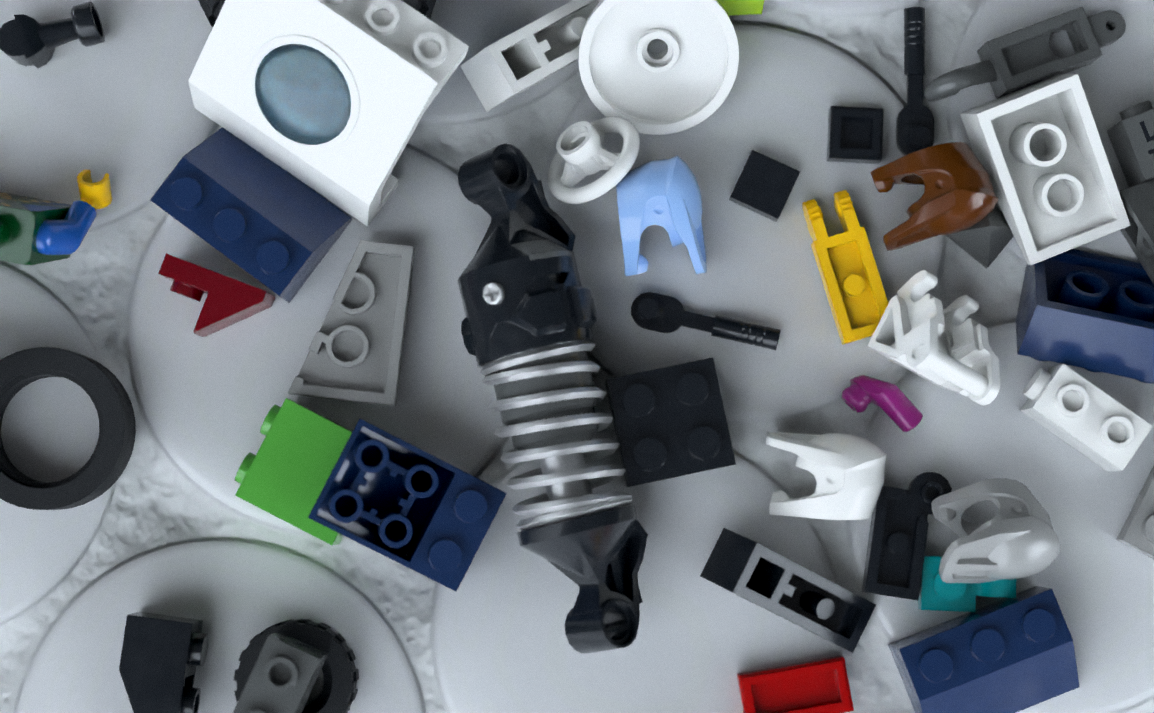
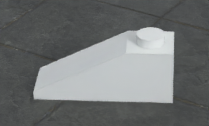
[460,0,602,112]

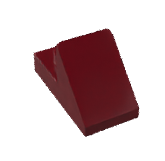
[158,254,275,337]

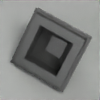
[946,207,1014,268]

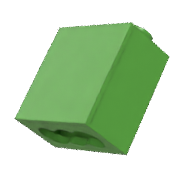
[235,398,352,545]

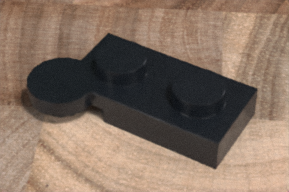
[861,472,952,600]

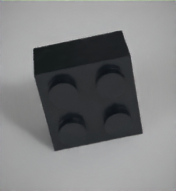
[605,357,736,487]

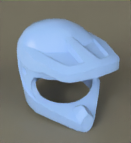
[616,156,707,276]

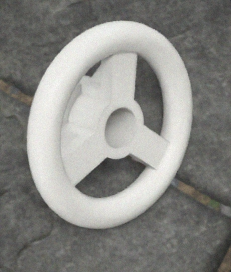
[547,117,640,204]

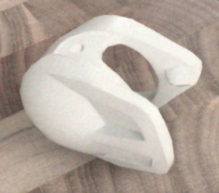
[766,432,887,520]

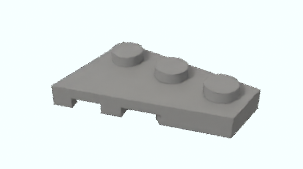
[288,240,415,406]

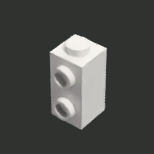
[1020,364,1153,472]

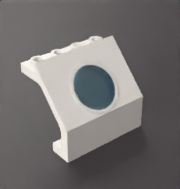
[188,0,469,227]

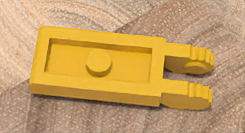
[802,190,889,345]

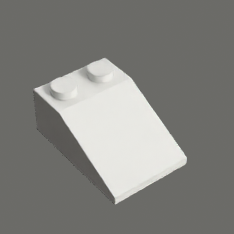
[960,74,1131,265]

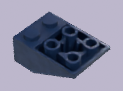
[308,418,507,592]

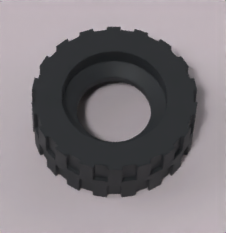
[234,619,359,713]

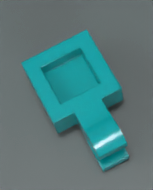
[918,556,1017,612]

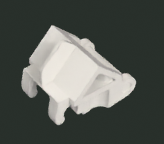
[867,270,1000,405]

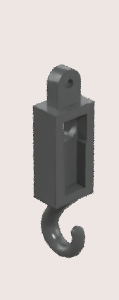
[924,7,1126,102]

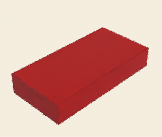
[736,655,854,713]

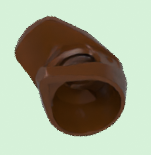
[870,142,999,251]

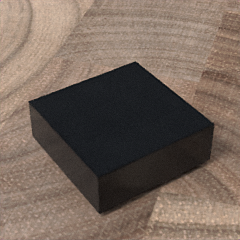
[827,106,884,164]
[729,150,800,222]

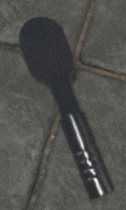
[896,7,934,155]
[631,292,781,350]

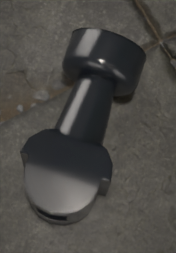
[0,1,105,68]

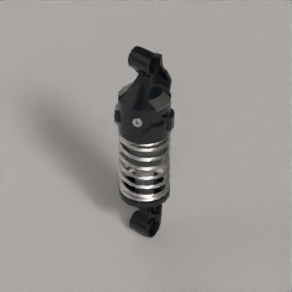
[458,143,648,653]

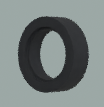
[0,347,136,510]

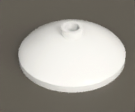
[578,0,739,135]

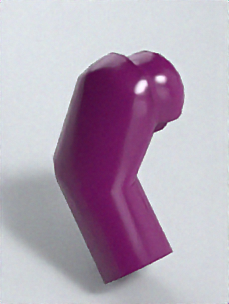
[842,375,923,432]

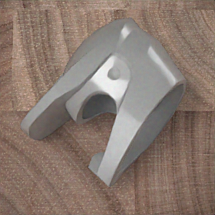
[931,478,1061,583]

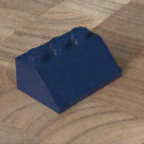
[150,127,353,303]
[1016,249,1154,384]
[888,586,1080,713]

